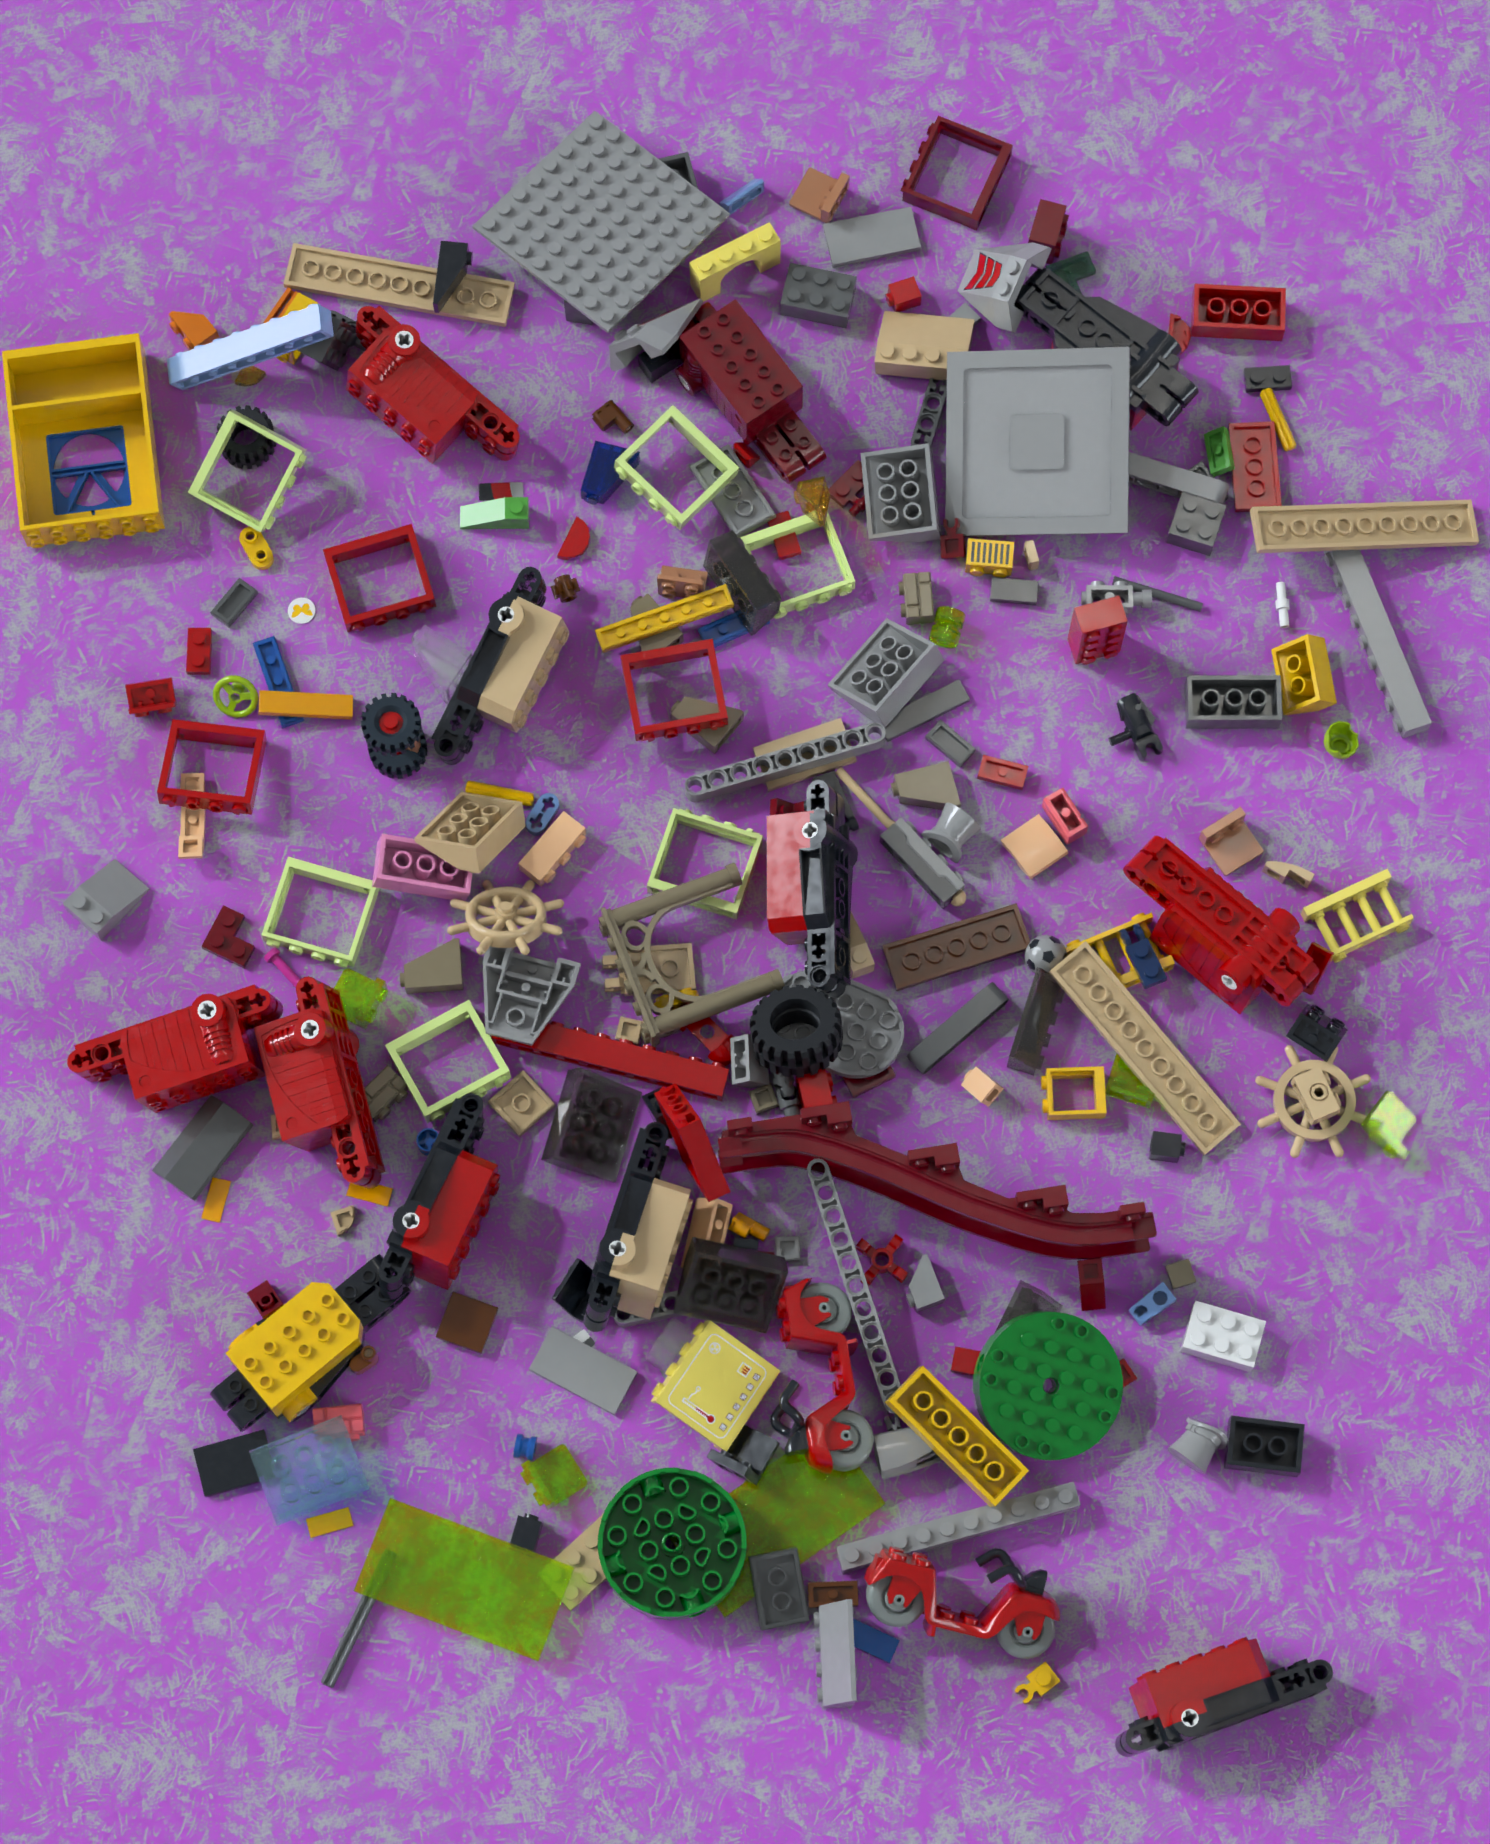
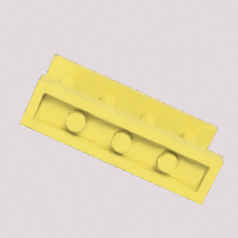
[1301,869,1414,963]

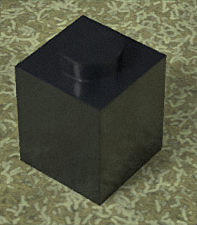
[1149,1131,1186,1163]
[510,1513,543,1554]

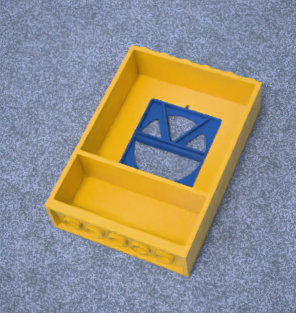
[2,333,165,548]

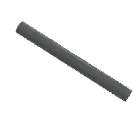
[1112,576,1203,612]

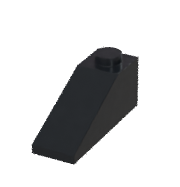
[433,241,473,313]

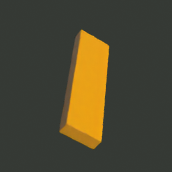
[258,690,353,720]

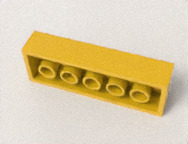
[885,1366,1029,1507]

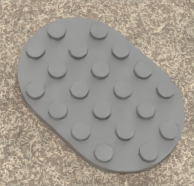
[769,969,904,1079]

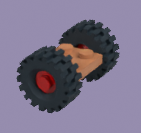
[361,693,428,779]

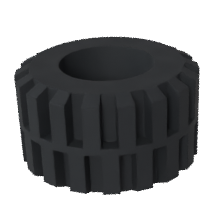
[216,405,276,469]

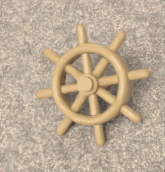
[447,880,564,955]

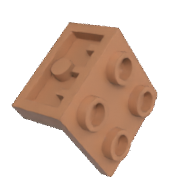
[789,167,850,223]
[657,565,708,599]
[1199,806,1264,876]

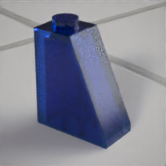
[580,441,640,505]

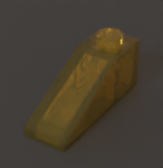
[794,476,831,527]

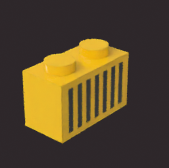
[965,538,1014,578]

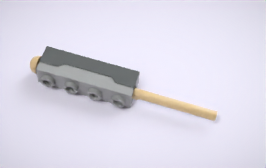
[835,767,966,909]

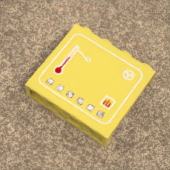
[651,1320,780,1451]

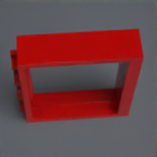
[323,524,436,632]
[620,639,728,742]
[157,719,267,815]
[654,1083,731,1202]

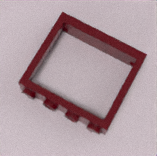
[900,115,1013,230]

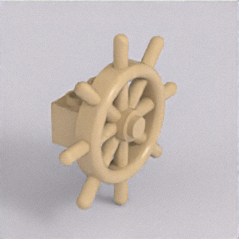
[1255,1045,1373,1158]

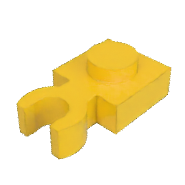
[1014,1661,1061,1704]

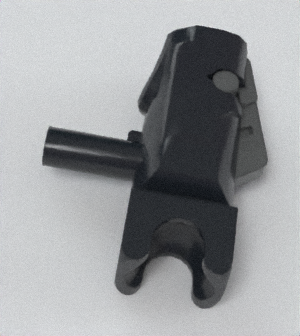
[1108,693,1163,762]

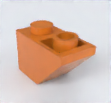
[169,311,219,351]

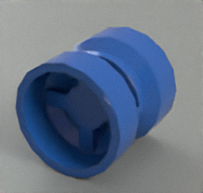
[416,1128,438,1156]

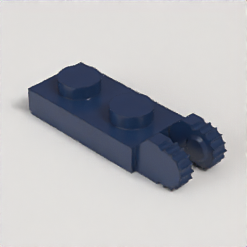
[1119,923,1167,989]

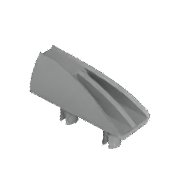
[873,1414,942,1479]

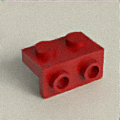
[125,677,177,717]

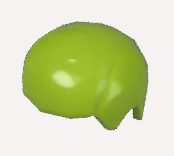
[1323,721,1359,759]

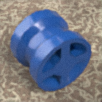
[513,1434,537,1461]

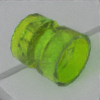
[929,606,966,648]

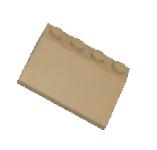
[874,311,975,380]
[414,792,526,873]

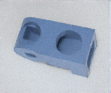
[1128,1282,1176,1326]

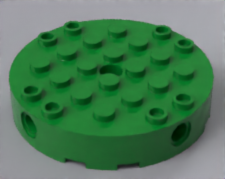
[973,1311,1123,1460]
[598,1468,747,1620]

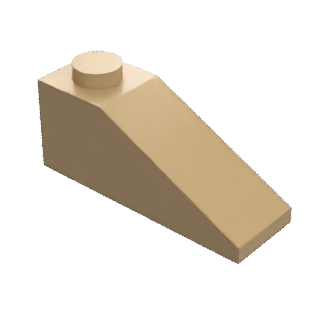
[850,912,875,979]

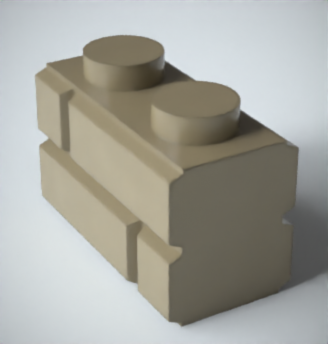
[898,572,934,625]
[364,1065,408,1122]

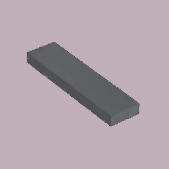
[884,679,970,742]

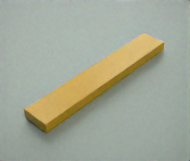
[595,584,734,653]

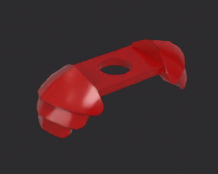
[680,1003,734,1066]

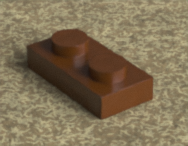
[808,1581,858,1608]

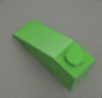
[460,497,529,529]

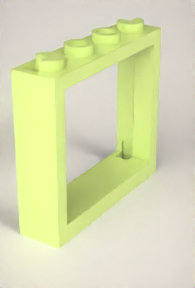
[614,405,739,530]
[188,410,307,532]
[739,509,855,619]
[647,808,763,920]
[262,857,380,968]
[385,1000,512,1123]

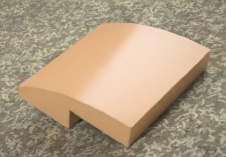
[1001,814,1069,879]

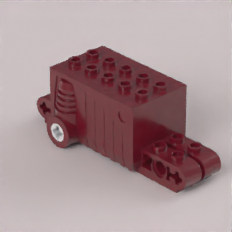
[675,299,827,484]

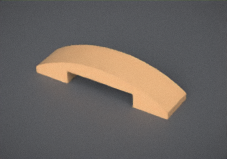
[178,773,206,859]

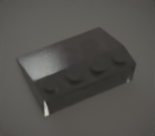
[541,1068,642,1183]
[673,1237,788,1333]

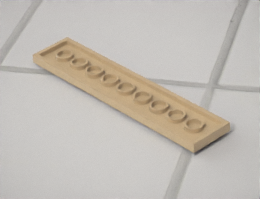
[283,243,515,327]
[1250,499,1479,553]
[1049,941,1241,1156]

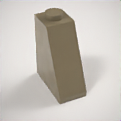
[630,594,684,669]
[670,696,744,754]
[890,761,961,810]
[400,938,464,994]

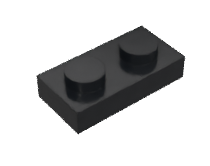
[1243,365,1292,393]

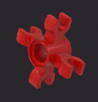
[856,1234,908,1287]

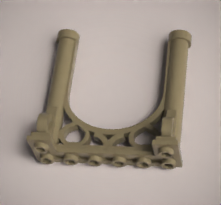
[598,863,785,1048]

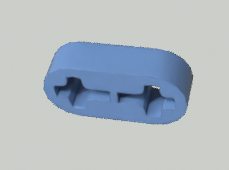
[526,793,559,836]

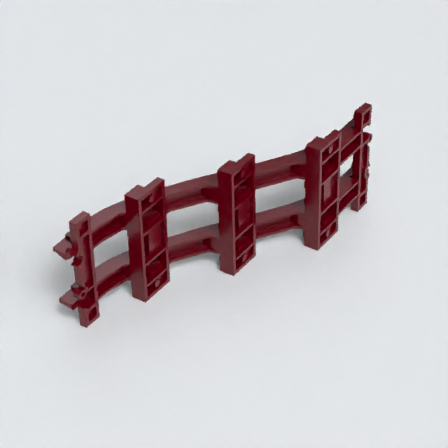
[718,1101,1157,1260]

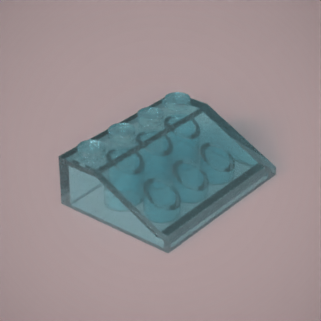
[249,1415,370,1526]

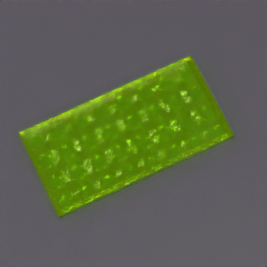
[669,1454,886,1618]
[354,1498,575,1662]

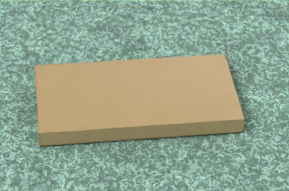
[753,718,857,792]

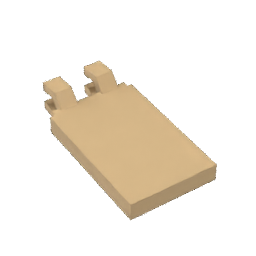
[602,943,696,996]

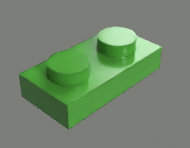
[1204,426,1235,477]

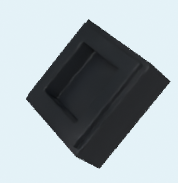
[733,1238,759,1250]

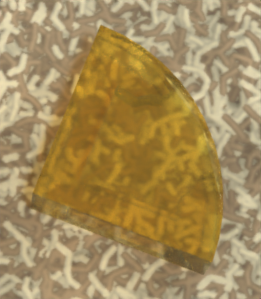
[234,366,266,387]

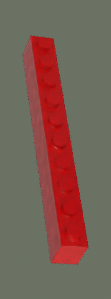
[491,1021,729,1102]

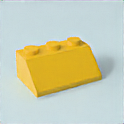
[1271,634,1337,715]

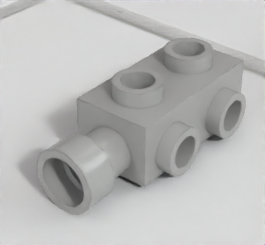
[1081,581,1152,615]

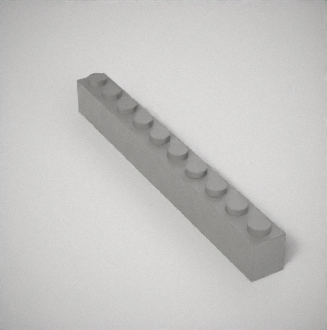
[1324,550,1432,739]
[836,1481,1081,1574]

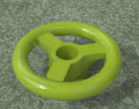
[213,675,259,718]

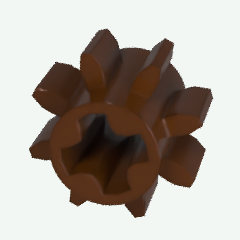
[551,574,580,603]

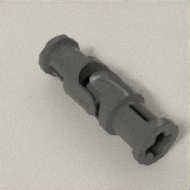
[773,1073,801,1117]

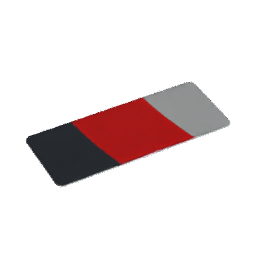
[479,482,523,501]

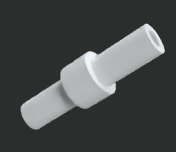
[1275,582,1290,628]

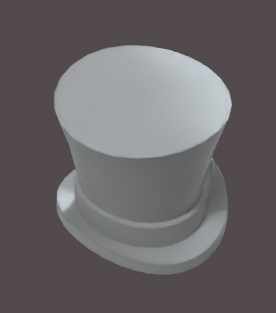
[921,803,981,863]
[1168,1417,1228,1474]

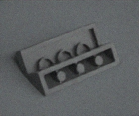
[152,1095,253,1201]

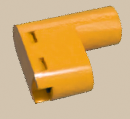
[728,1212,771,1242]

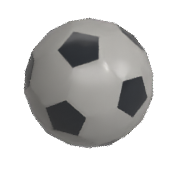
[1025,935,1067,977]

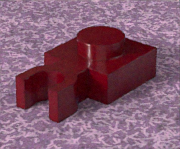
[940,518,966,560]

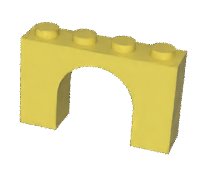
[689,222,781,302]

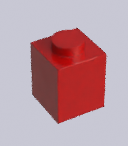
[885,276,922,312]

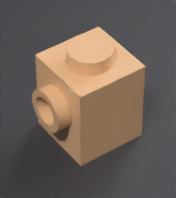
[961,1067,1004,1107]

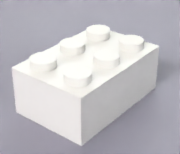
[1180,1301,1266,1372]

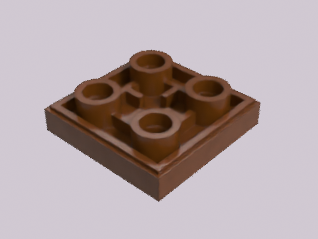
[436,1292,499,1354]

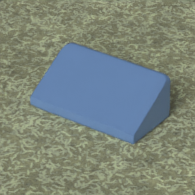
[719,179,764,215]

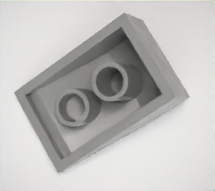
[63,859,150,941]

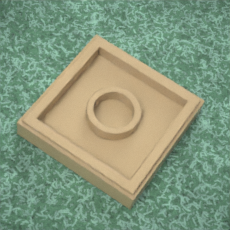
[488,1070,555,1137]

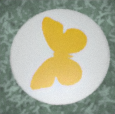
[288,598,315,624]

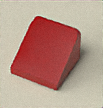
[733,442,760,468]

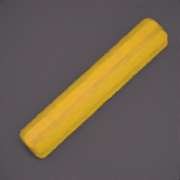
[1260,388,1296,451]
[465,780,534,807]

